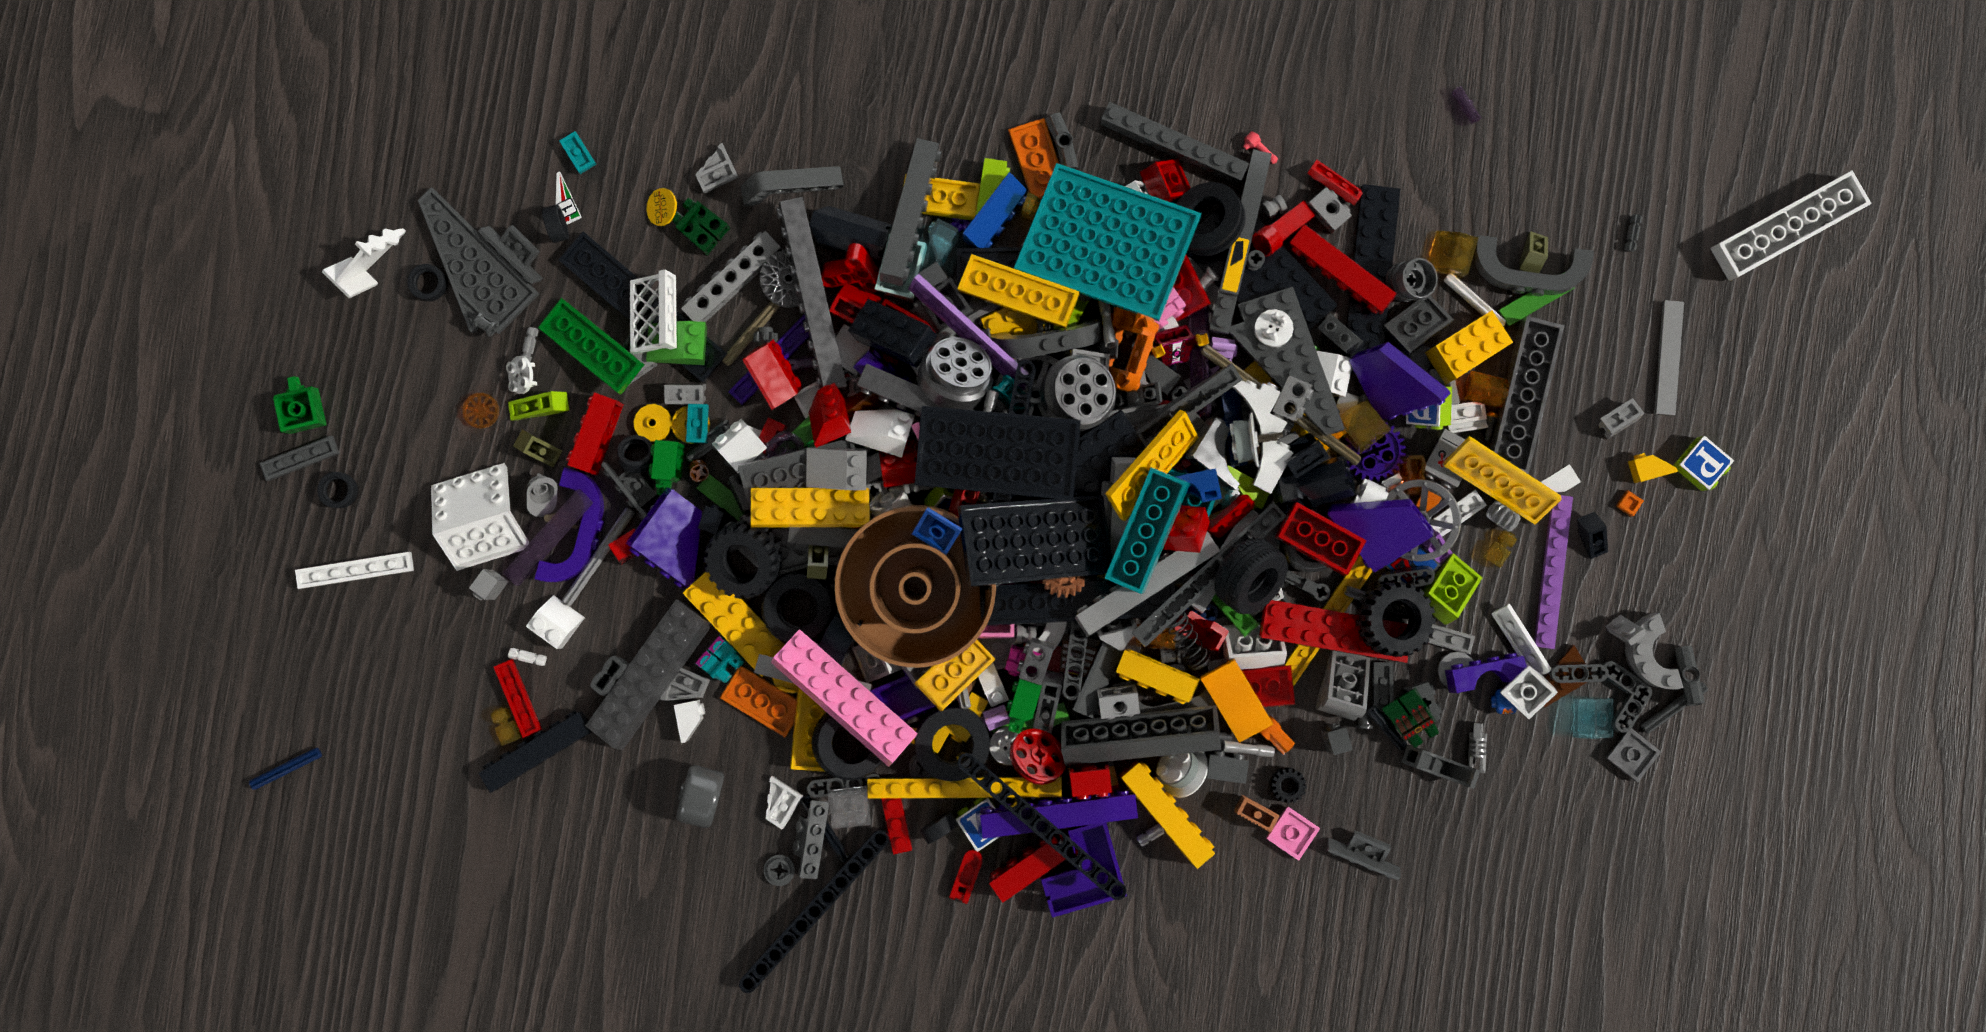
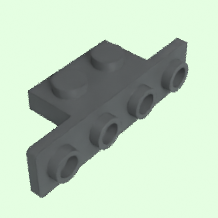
[478,225,543,284]
[601,462,658,520]
[793,800,829,879]
[1327,830,1401,880]

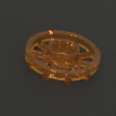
[463,393,499,429]

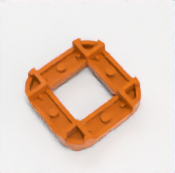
[1103,307,1159,392]

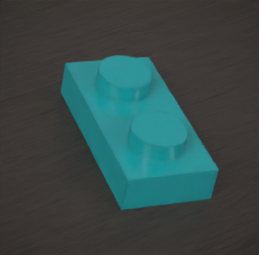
[559,131,596,174]
[686,404,709,443]

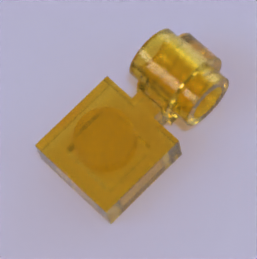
[1483,530,1517,568]
[491,707,522,746]

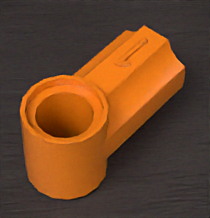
[1259,715,1295,755]

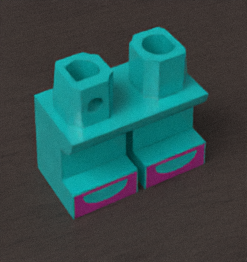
[695,636,744,683]

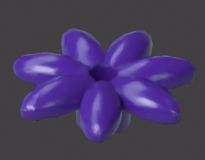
[949,218,971,234]

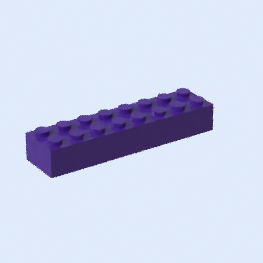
[975,788,1138,839]

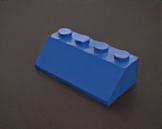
[963,172,1028,248]

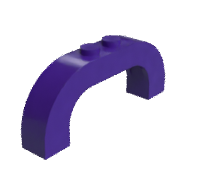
[534,467,604,582]

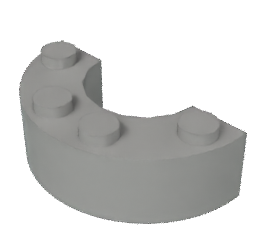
[1625,613,1684,689]

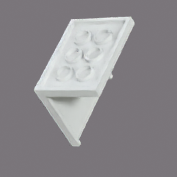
[431,463,530,571]

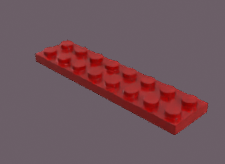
[1259,600,1408,663]

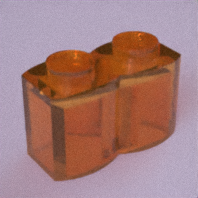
[1402,455,1426,495]

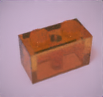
[1464,371,1509,408]

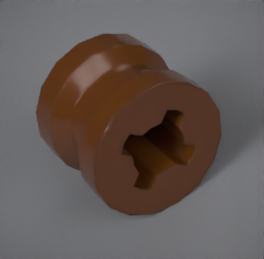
[688,459,709,482]

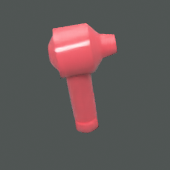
[1243,131,1278,164]

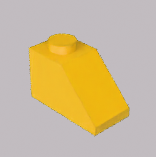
[1628,453,1678,483]

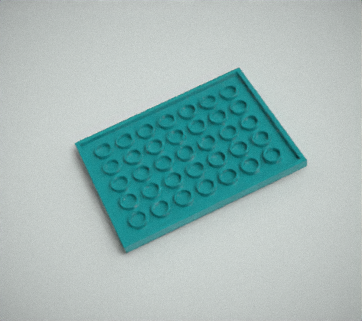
[1014,163,1201,322]

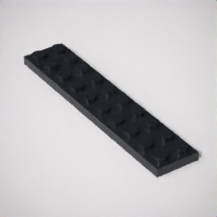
[1343,184,1401,374]
[559,231,727,383]
[979,580,1175,626]

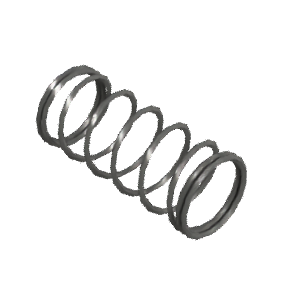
[1167,612,1211,671]

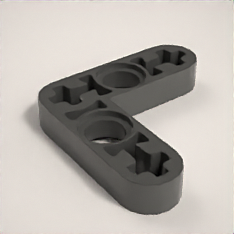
[1600,661,1652,733]

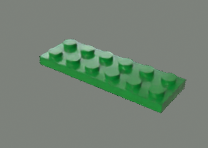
[538,298,645,395]

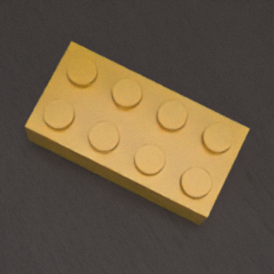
[1425,310,1513,385]
[1116,649,1200,704]

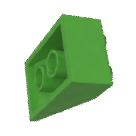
[646,321,707,365]

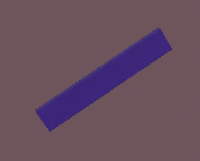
[728,315,809,406]

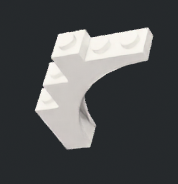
[1232,380,1293,494]

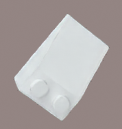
[845,409,915,457]

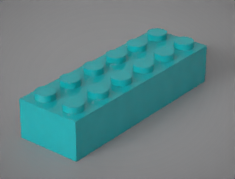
[1105,467,1190,594]

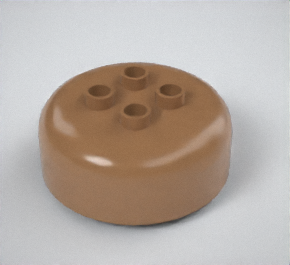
[835,505,996,668]

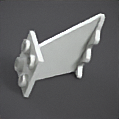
[322,228,406,298]

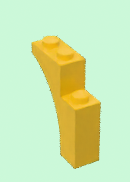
[911,692,989,753]

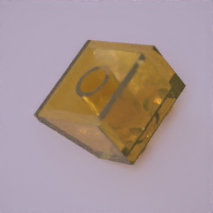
[1428,231,1479,278]
[1340,400,1391,454]

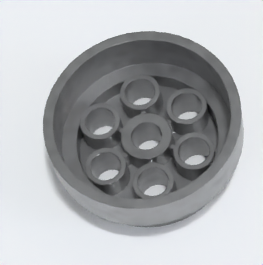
[917,337,993,410]
[1040,355,1116,431]

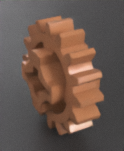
[1043,576,1085,598]

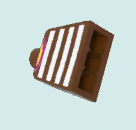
[1059,640,1098,678]

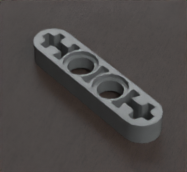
[807,773,882,798]

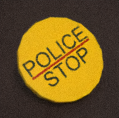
[646,188,677,226]

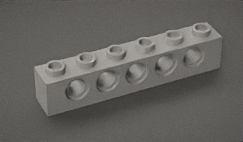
[681,231,782,322]

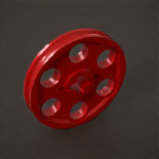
[1010,729,1066,785]

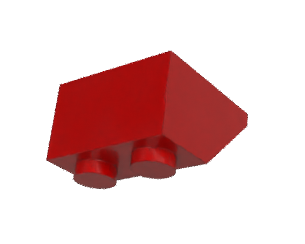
[1140,159,1191,202]

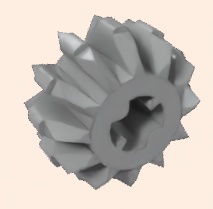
[1486,501,1521,531]

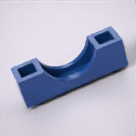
[1176,468,1222,502]

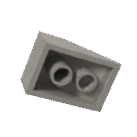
[806,448,867,490]

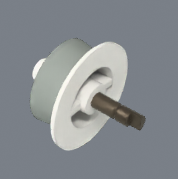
[1230,412,1283,467]
[1156,752,1208,798]

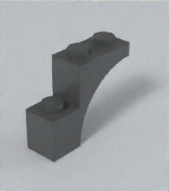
[1401,745,1480,789]

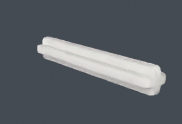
[1444,273,1506,326]

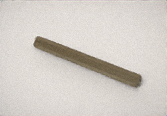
[722,301,780,366]

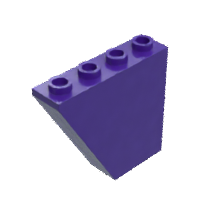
[1349,342,1451,420]
[626,487,702,590]
[1327,499,1433,573]

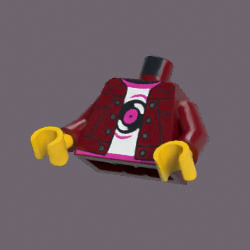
[1150,325,1209,371]

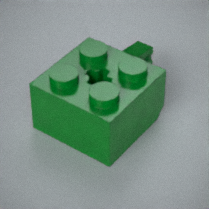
[273,376,327,434]
[649,440,685,495]
[1006,678,1042,734]

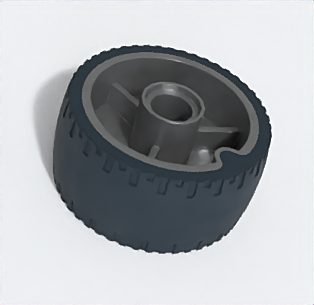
[819,611,863,665]

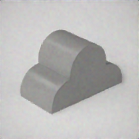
[1316,650,1370,721]

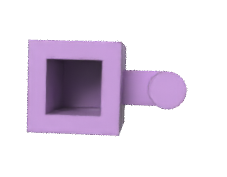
[1209,337,1238,360]
[980,703,1010,731]

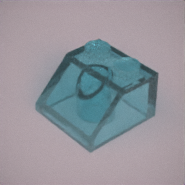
[928,218,959,268]
[1571,698,1613,739]

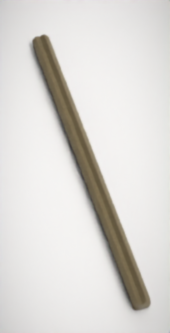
[1201,345,1361,465]

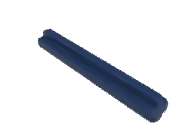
[249,748,322,790]

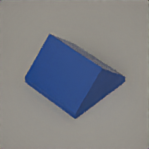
[912,507,962,555]

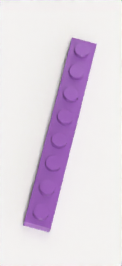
[908,274,1029,391]
[1534,495,1573,649]

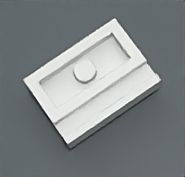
[1448,400,1488,433]

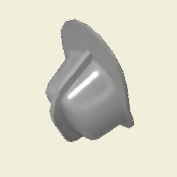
[526,473,558,517]

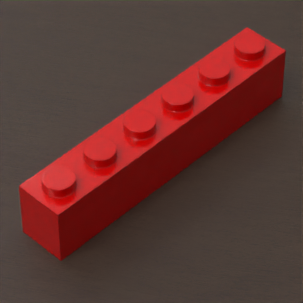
[1290,224,1396,314]

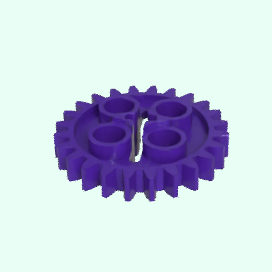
[1344,420,1406,482]

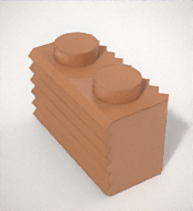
[1234,795,1279,832]

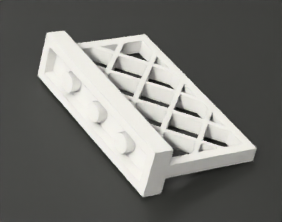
[630,270,677,354]

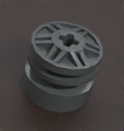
[1385,258,1438,302]

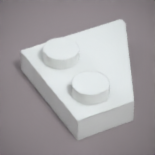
[766,776,803,829]

